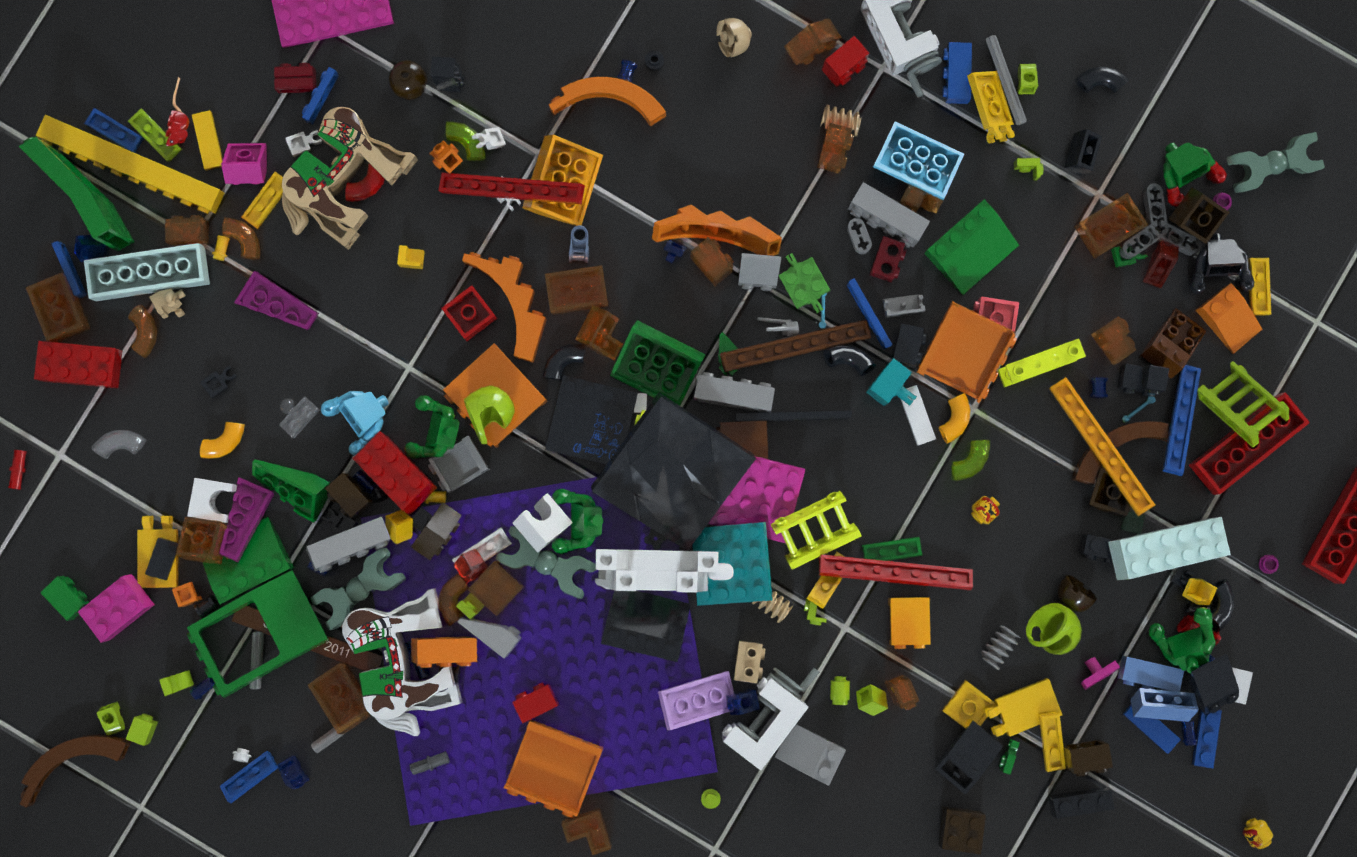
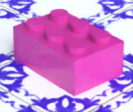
[78,574,155,643]

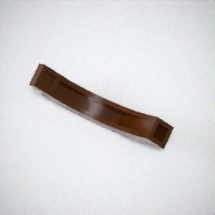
[1071,421,1169,485]
[20,734,132,808]

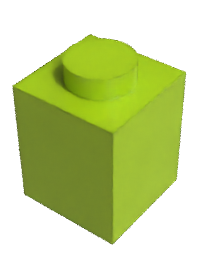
[126,714,158,746]

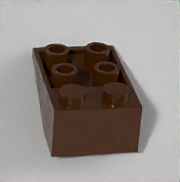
[1141,308,1206,379]

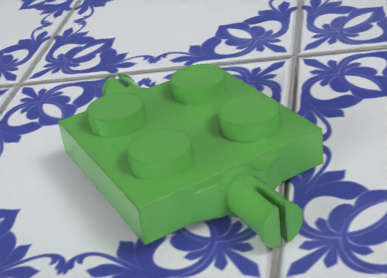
[779,253,830,313]

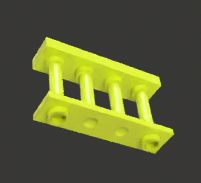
[997,339,1086,387]
[770,491,862,570]

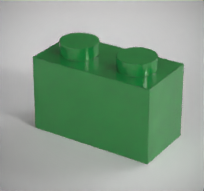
[40,576,89,621]

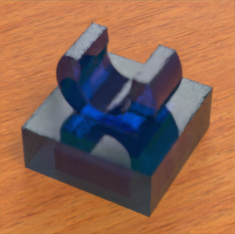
[664,240,686,263]

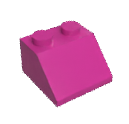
[221,143,267,185]

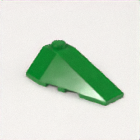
[252,459,330,523]

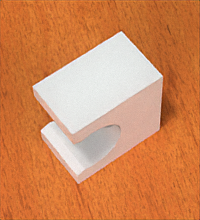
[187,478,237,523]
[513,493,573,553]

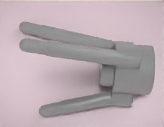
[757,317,799,340]

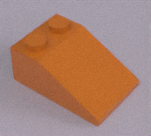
[1195,283,1263,354]

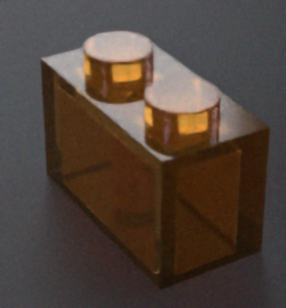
[165,215,209,245]

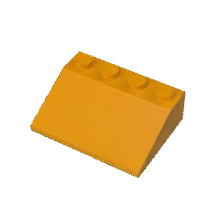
[522,135,603,226]

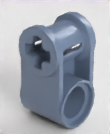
[569,225,589,263]

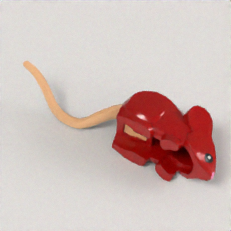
[165,77,189,146]

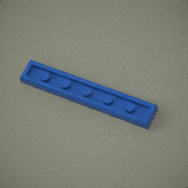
[1162,365,1201,476]

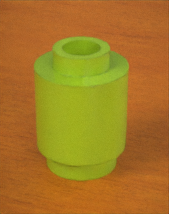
[830,676,850,705]

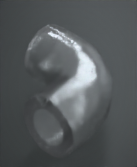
[91,430,146,459]

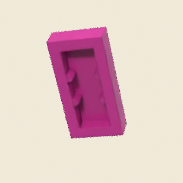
[1081,657,1120,690]

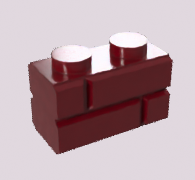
[274,63,317,93]

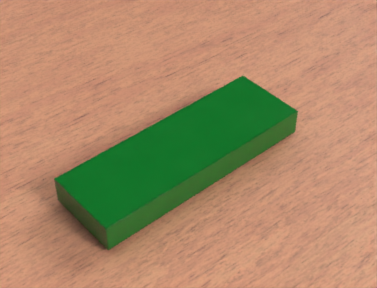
[861,537,922,561]

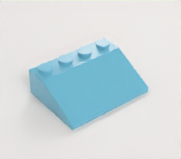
[873,122,964,200]

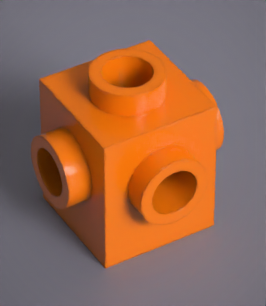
[430,140,463,174]

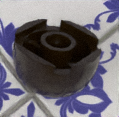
[389,60,428,100]
[1057,575,1097,612]

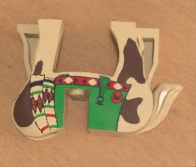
[282,107,418,250]

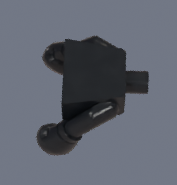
[1189,233,1255,294]

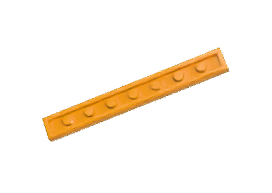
[1049,377,1155,516]

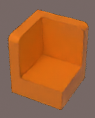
[172,582,203,607]

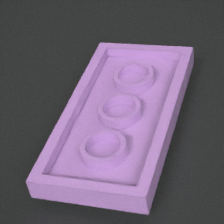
[658,671,738,730]

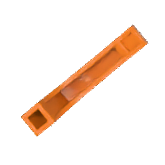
[549,77,666,126]

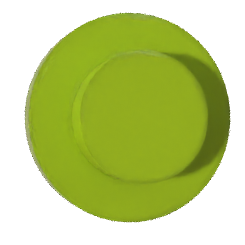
[701,789,721,809]

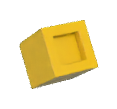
[397,245,425,269]
[385,510,413,544]
[1182,578,1217,605]

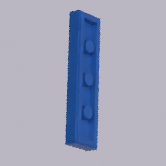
[846,278,892,350]

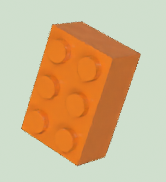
[411,636,477,668]

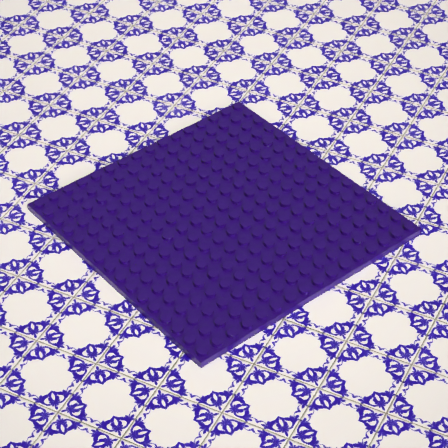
[361,477,718,826]

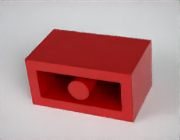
[512,682,559,724]

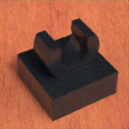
[1170,566,1198,589]

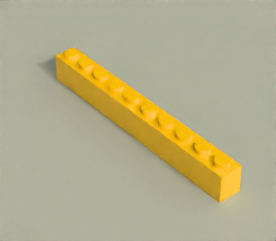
[36,115,225,214]

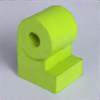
[1017,64,1038,94]
[160,670,194,696]
[96,701,125,736]

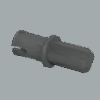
[410,751,450,775]

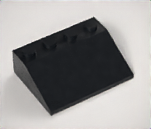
[601,590,691,662]

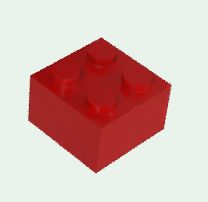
[822,36,869,87]
[441,285,498,341]

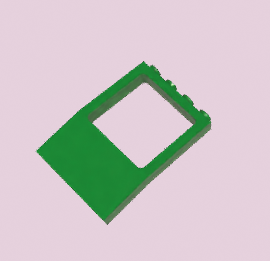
[19,137,134,252]
[187,570,329,698]

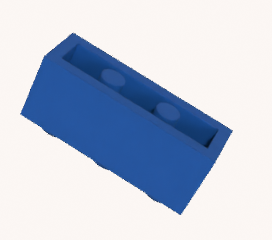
[942,42,972,104]

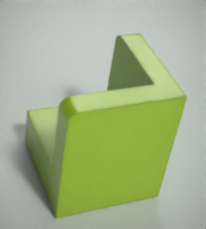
[856,684,888,716]

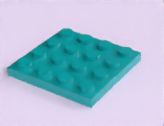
[692,522,773,606]

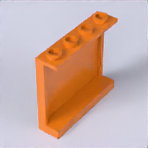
[917,301,1017,403]
[443,343,547,448]
[504,719,604,818]

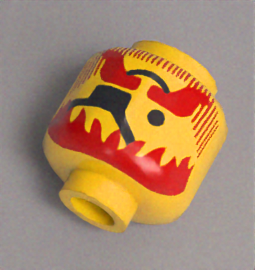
[971,496,1000,524]
[1243,818,1273,849]

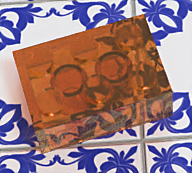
[1074,193,1148,259]
[545,265,608,315]
[26,273,90,343]
[308,663,372,734]

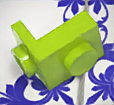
[804,599,827,626]

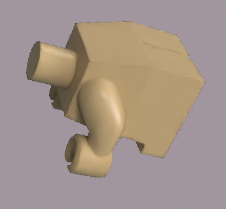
[149,288,186,319]

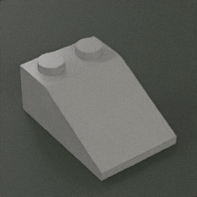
[738,253,781,291]
[458,617,522,658]
[775,724,846,786]

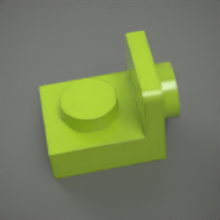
[1013,158,1043,180]
[456,592,486,620]

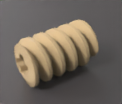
[820,105,862,136]
[752,591,794,623]

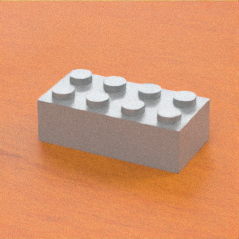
[848,182,930,248]
[694,372,775,413]
[306,517,391,573]

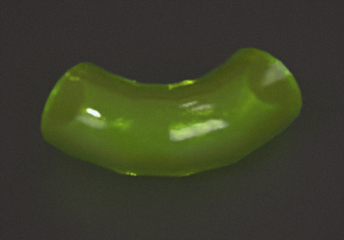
[446,122,485,161]
[951,440,990,480]

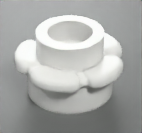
[232,748,252,763]

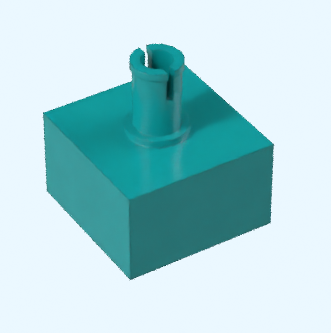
[866,358,917,406]

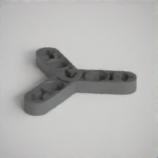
[1119,183,1202,259]

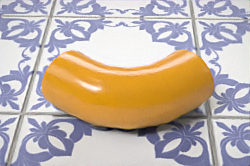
[939,393,971,444]
[200,422,245,459]

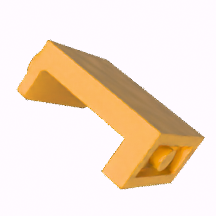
[888,597,931,649]

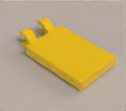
[967,71,1015,143]
[137,516,178,588]
[984,678,1062,737]

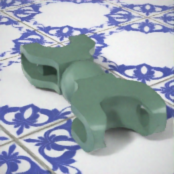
[1226,132,1325,193]
[495,526,596,599]
[310,548,406,630]

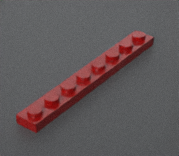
[438,173,585,205]
[819,554,973,590]

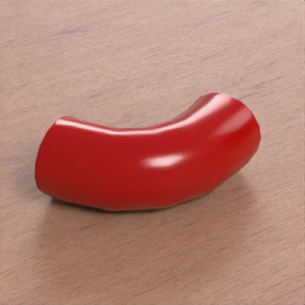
[345,164,385,202]

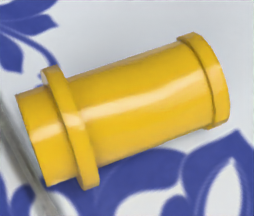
[212,235,230,261]
[424,491,446,504]

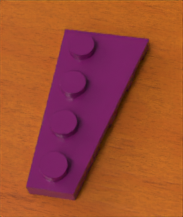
[234,271,319,330]
[219,477,274,562]

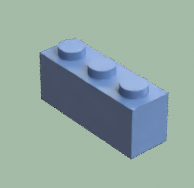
[1117,656,1184,692]
[1131,688,1198,722]

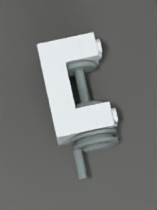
[860,0,942,98]
[722,667,820,770]

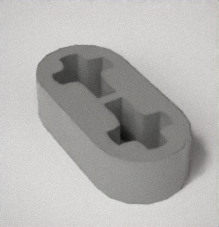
[847,218,872,254]

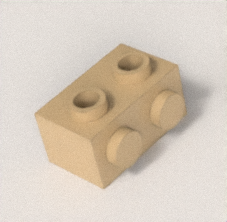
[733,640,766,683]

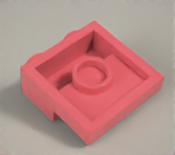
[973,296,1019,331]

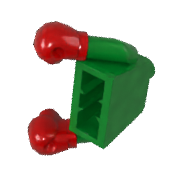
[1163,143,1227,207]

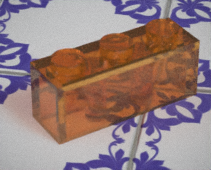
[885,675,919,710]

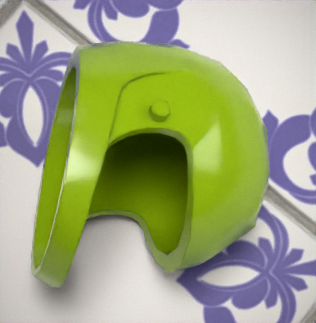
[464,386,515,444]
[1026,603,1082,655]

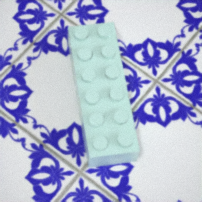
[84,243,210,301]
[1108,517,1231,580]

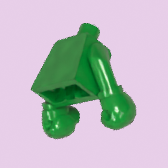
[404,395,460,459]
[552,488,603,554]
[1148,607,1216,674]

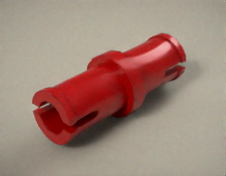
[8,450,27,490]

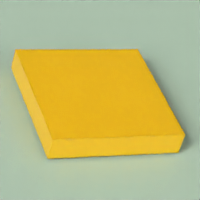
[942,680,996,728]

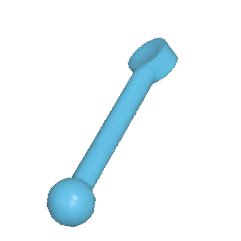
[819,293,827,329]
[1122,397,1155,423]

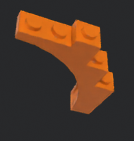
[652,205,782,256]
[462,252,547,363]

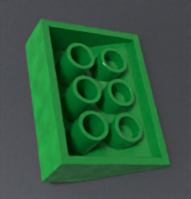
[924,199,1019,296]
[610,320,706,406]
[199,517,294,604]

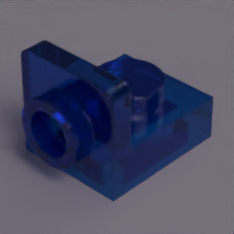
[278,755,309,789]

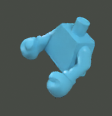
[321,391,389,456]

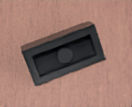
[145,537,180,580]

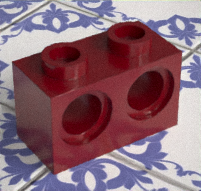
[869,236,907,282]

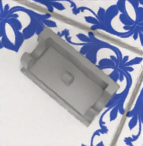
[882,294,925,318]

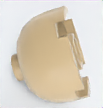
[716,18,752,57]

